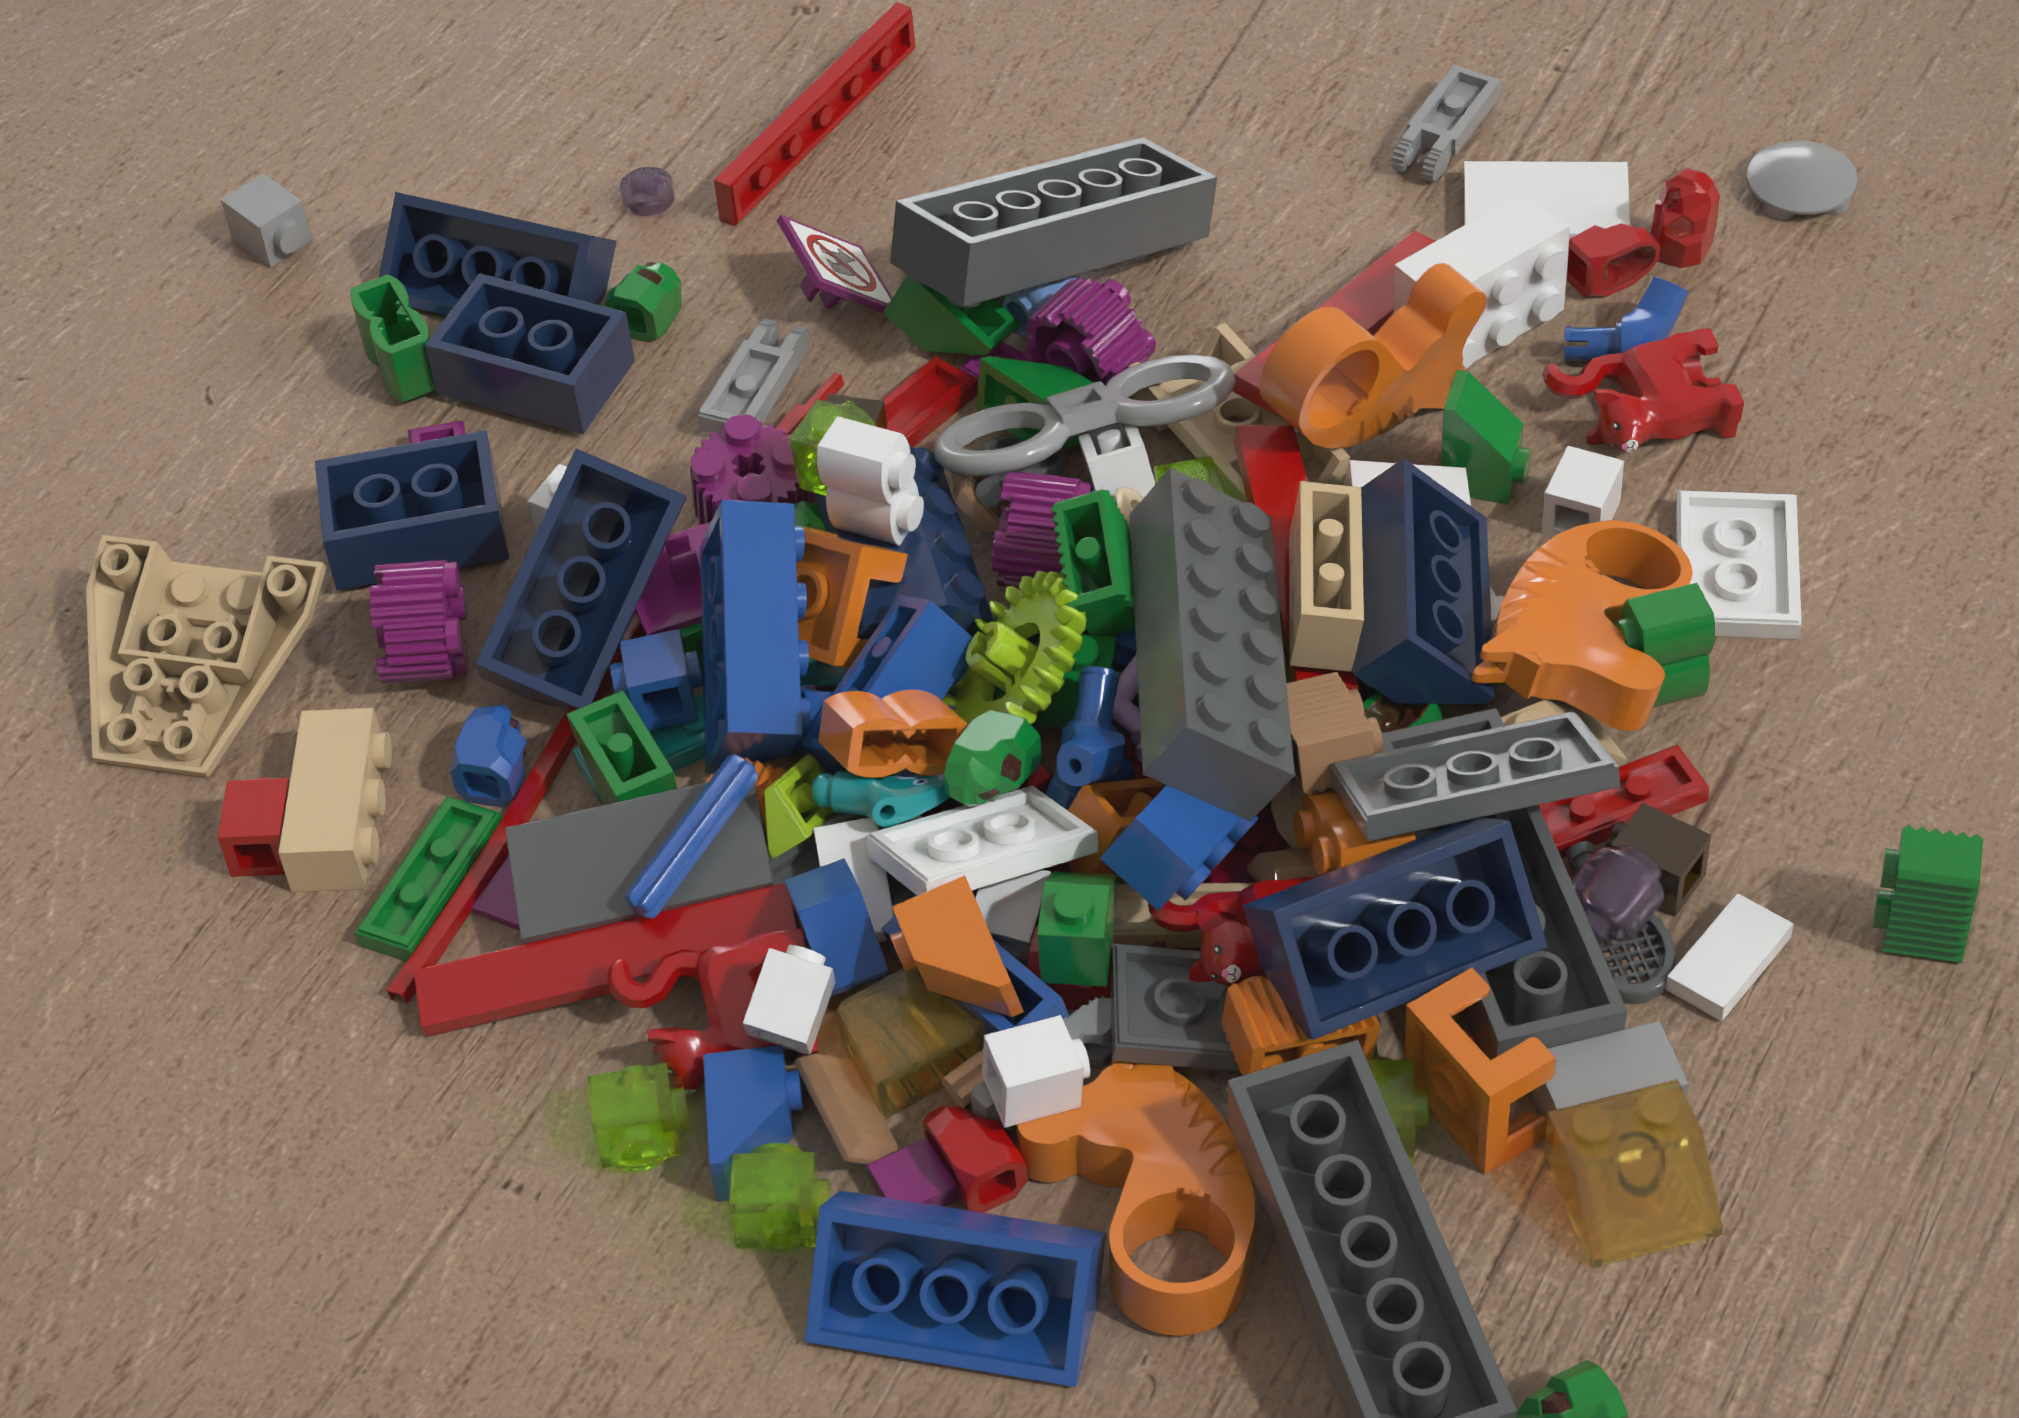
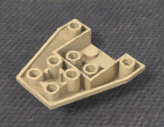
[86,535,326,778]

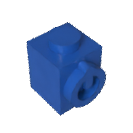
[610,629,703,731]

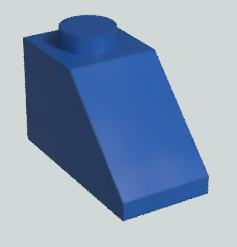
[703,1045,803,1202]

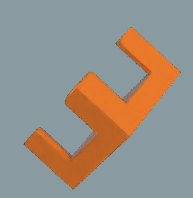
[795,525,908,668]
[1404,968,1556,1175]

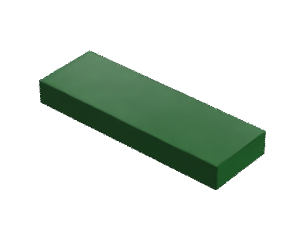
[354,796,502,962]

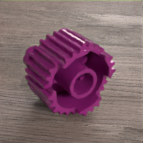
[1023,277,1156,385]
[690,414,809,525]
[991,472,1093,590]
[369,560,469,684]

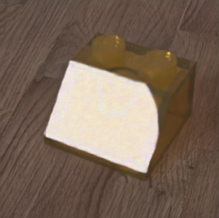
[1544,1079,1723,1269]

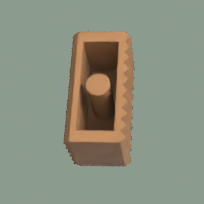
[1286,672,1384,795]

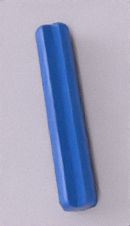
[625,754,758,919]

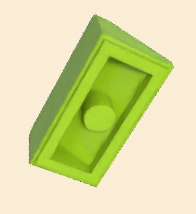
[764,753,835,860]

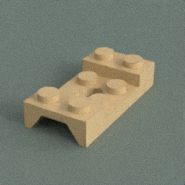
[1128,322,1350,502]

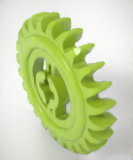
[942,571,1086,725]

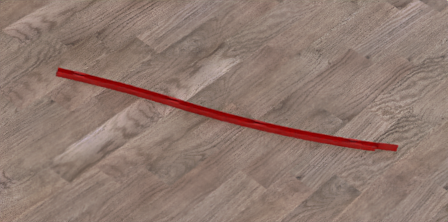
[386,372,845,1004]

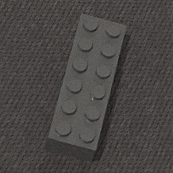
[890,137,1217,308]
[1129,468,1295,821]
[1381,708,1627,1060]
[1226,1040,1517,1418]

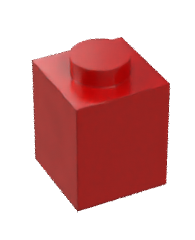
[217,777,290,877]

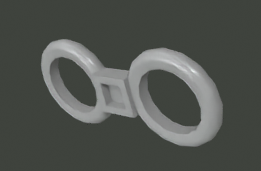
[934,354,1236,476]

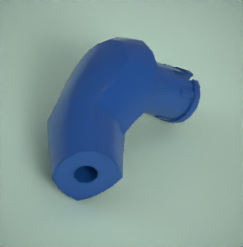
[1564,276,1689,363]
[1056,666,1125,787]

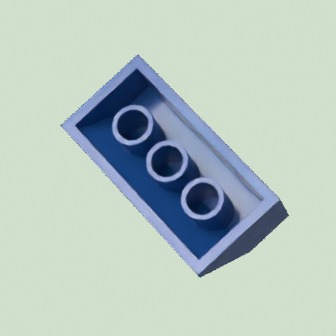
[700,500,811,774]
[805,1190,1107,1387]

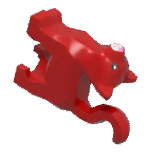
[1542,328,1744,453]
[1148,877,1316,987]
[607,928,819,1094]

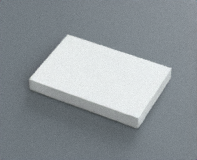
[1464,161,1631,238]
[1676,490,1802,640]
[866,786,1099,896]

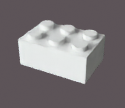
[1394,191,1570,369]

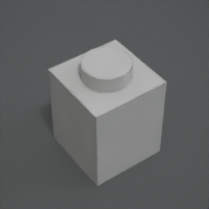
[221,173,313,268]

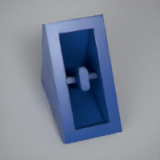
[784,858,889,996]

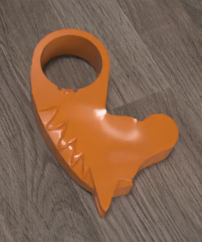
[1259,263,1487,449]
[1471,520,1693,731]
[1017,1061,1255,1336]

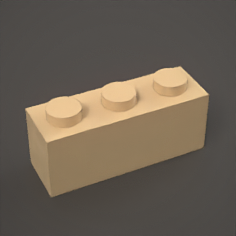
[1289,481,1364,672]
[278,708,392,892]

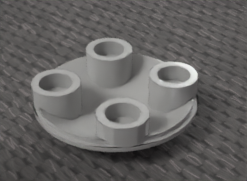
[1747,140,1857,220]

